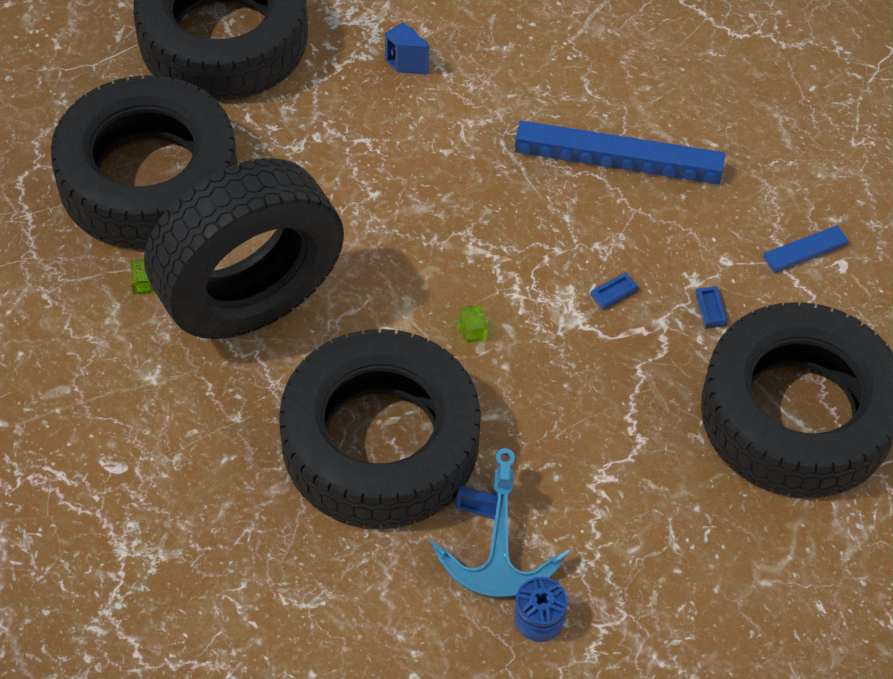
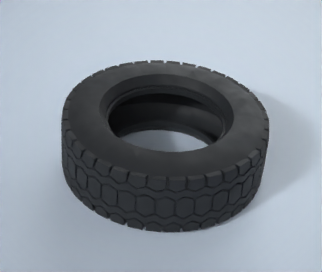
[133,0,308,101]
[51,75,238,249]
[144,158,344,339]
[701,302,893,498]
[279,329,481,529]

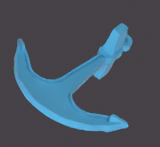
[429,448,571,598]

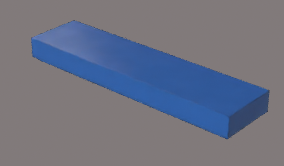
[763,225,849,273]

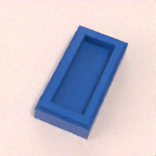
[590,272,639,310]
[695,286,728,329]
[455,486,498,519]

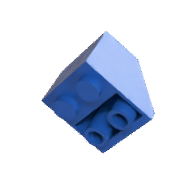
[385,22,430,75]

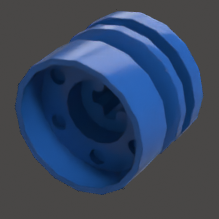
[514,577,567,642]

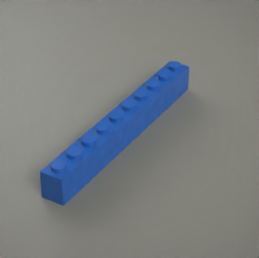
[515,120,725,185]

